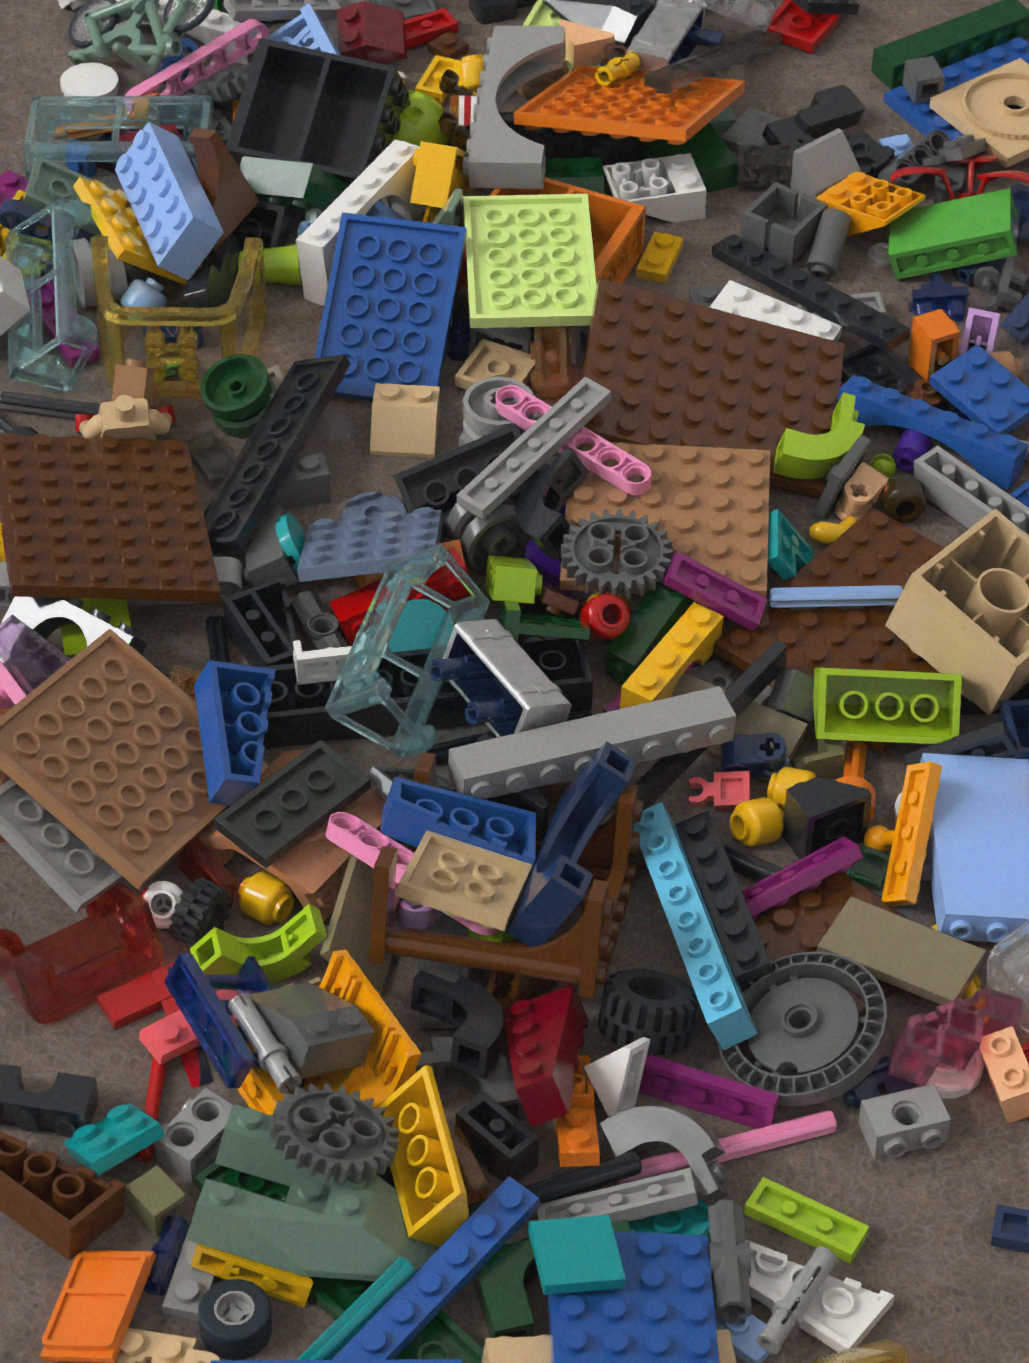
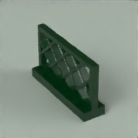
[499,601,590,643]

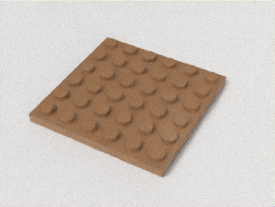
[560,442,770,598]
[0,628,270,890]

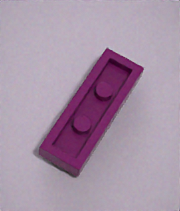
[663,551,767,631]

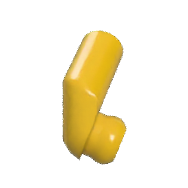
[809,516,857,545]

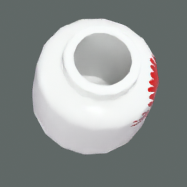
[138,881,183,929]

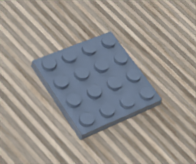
[297,507,443,582]

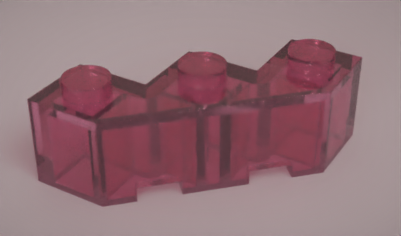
[888,987,1023,1086]

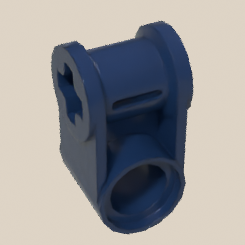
[720,733,790,778]

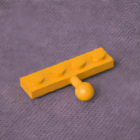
[864,761,942,907]

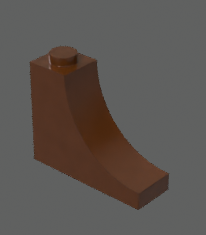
[188,128,259,251]

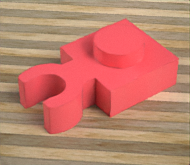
[689,771,751,811]

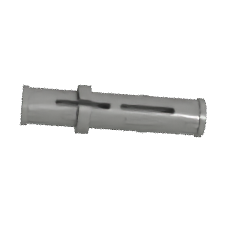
[228,993,302,1094]
[756,1247,838,1354]

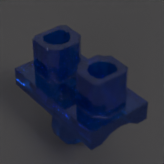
[908,274,969,322]

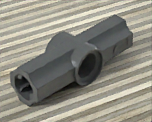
[290,590,348,651]
[708,1200,751,1322]

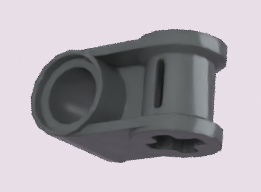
[934,163,967,204]

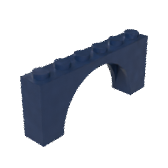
[506,741,637,947]

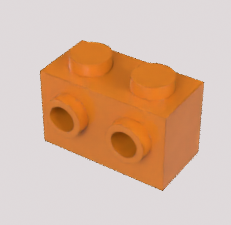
[908,309,960,381]

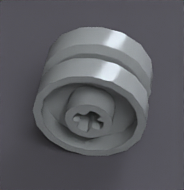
[68,234,128,309]
[463,376,535,444]

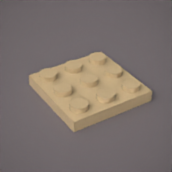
[395,830,533,931]

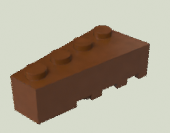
[0,1131,126,1261]

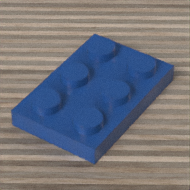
[929,344,1029,435]

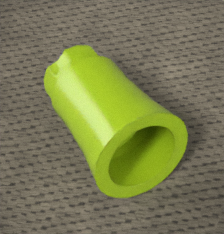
[238,244,303,286]

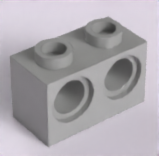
[155,1087,233,1183]

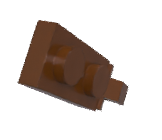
[536,580,579,617]

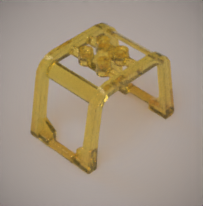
[90,236,267,398]

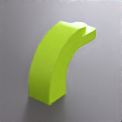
[773,392,865,479]
[190,904,327,989]

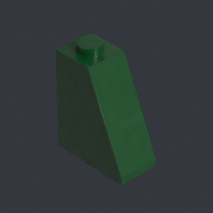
[606,582,686,684]

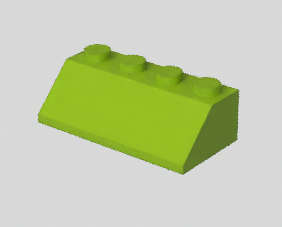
[813,668,962,744]

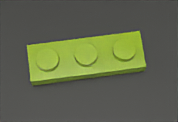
[744,1177,870,1264]

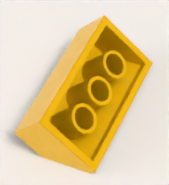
[377,1065,469,1247]

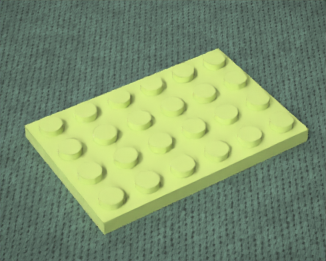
[463,194,597,329]

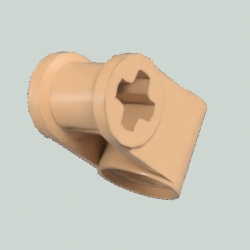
[835,462,889,521]

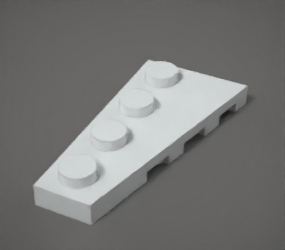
[745,1240,894,1358]

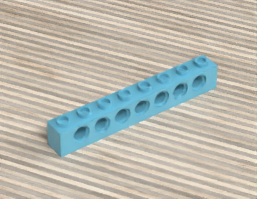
[634,802,758,1050]

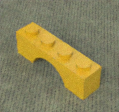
[620,602,724,709]

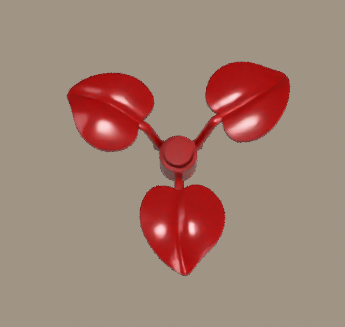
[890,155,1029,201]

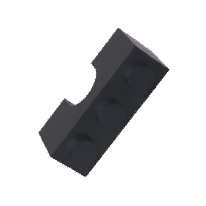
[0,1064,99,1137]

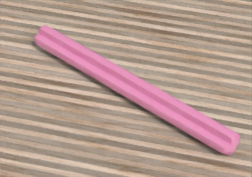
[617,1110,837,1185]

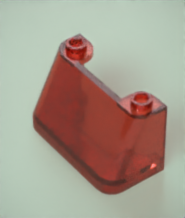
[0,882,164,1024]

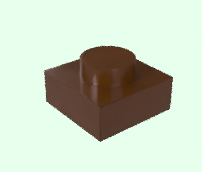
[428,31,469,60]

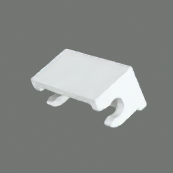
[293,633,368,685]

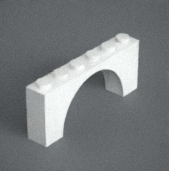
[296,140,427,306]

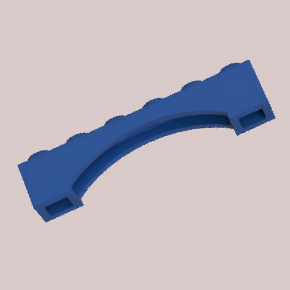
[837,375,1029,491]

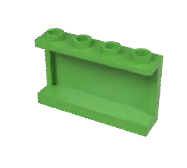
[888,188,1017,280]

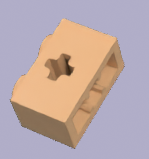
[976,1026,1029,1123]

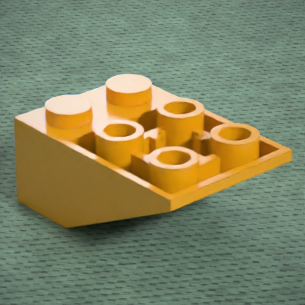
[816,172,925,236]

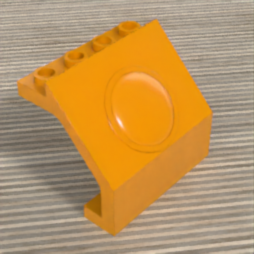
[211,949,422,1116]

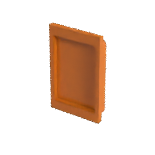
[40,1250,156,1363]

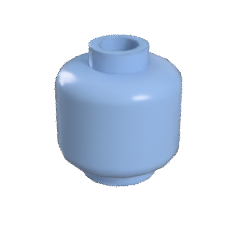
[120,277,167,326]

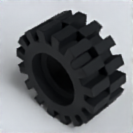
[170,878,232,947]

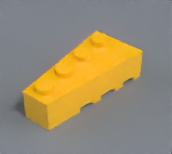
[410,141,475,208]

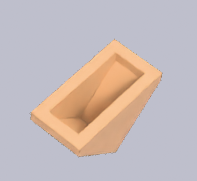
[559,19,615,69]

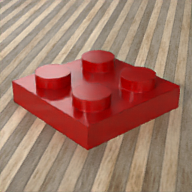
[761,0,839,53]

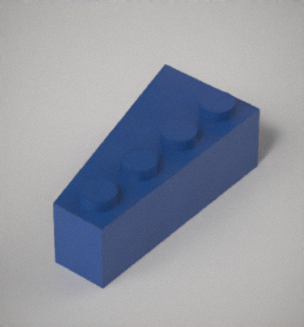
[194,660,276,806]
[381,777,536,864]

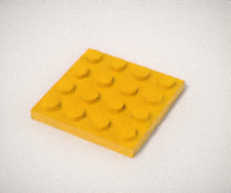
[73,177,203,285]

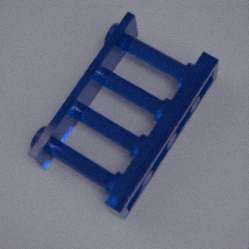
[164,953,309,1089]

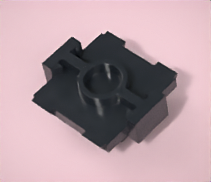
[844,130,895,178]

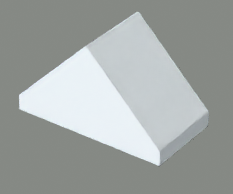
[584,1037,650,1117]

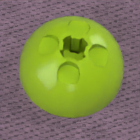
[392,90,450,146]

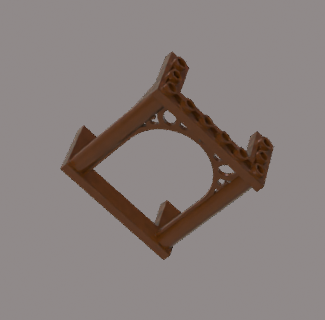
[369,752,644,999]

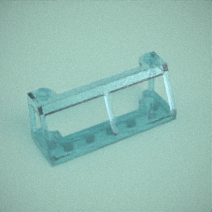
[23,96,215,180]
[5,197,98,392]
[324,544,490,758]

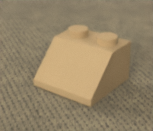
[370,383,440,458]

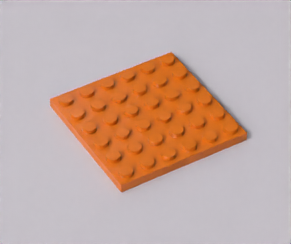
[514,65,745,145]

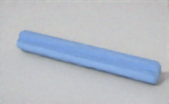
[768,585,903,608]

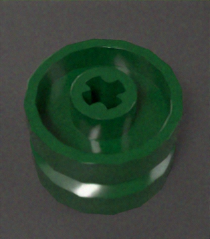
[200,354,277,438]

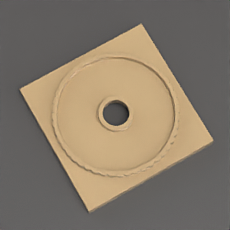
[930,58,1029,168]

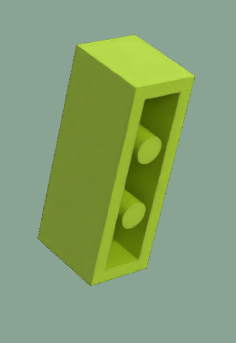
[485,555,542,604]

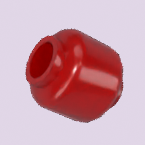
[580,593,630,641]

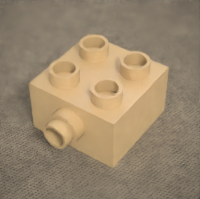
[885,508,1029,715]

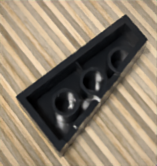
[512,125,637,185]

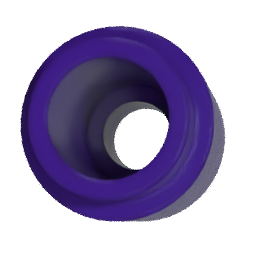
[892,429,933,472]

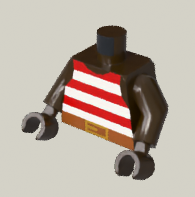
[438,69,517,151]

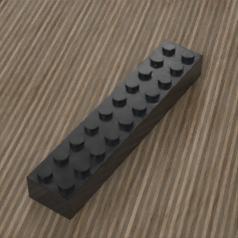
[262,636,593,747]

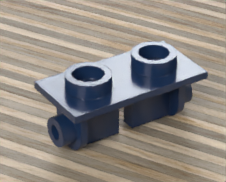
[843,1053,919,1109]

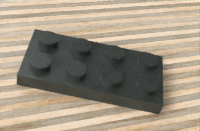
[214,740,371,868]

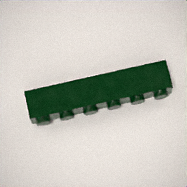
[871,0,1029,90]

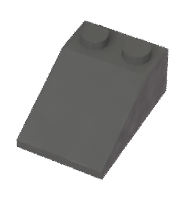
[242,982,375,1079]

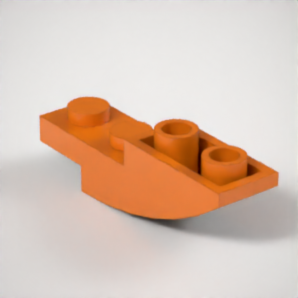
[555,1054,600,1167]

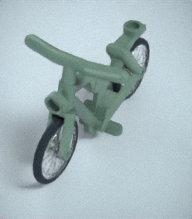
[67,0,216,103]

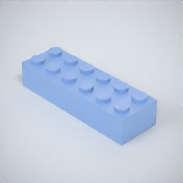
[115,121,224,281]

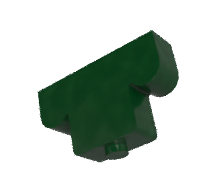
[637,122,738,192]

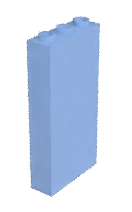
[920,753,1029,944]

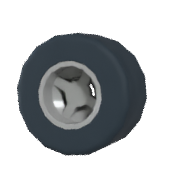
[198,1279,272,1360]

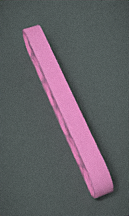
[123,19,268,111]
[495,385,652,496]
[325,812,500,936]

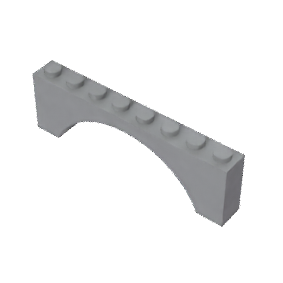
[463,26,566,189]

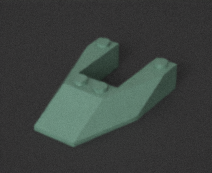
[187,1104,439,1281]

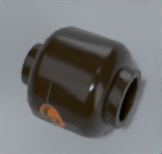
[881,474,926,523]

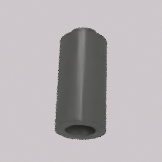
[806,209,852,280]

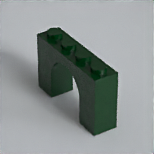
[472,1219,631,1338]

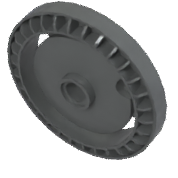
[717,951,891,1107]

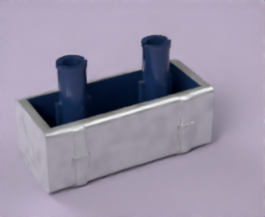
[626,0,725,77]
[429,619,572,738]

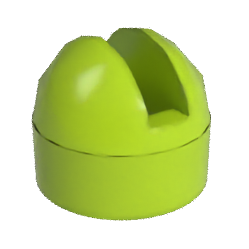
[870,453,896,478]

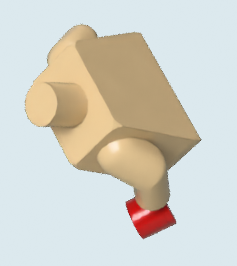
[75,395,176,441]

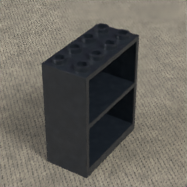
[226,38,409,188]

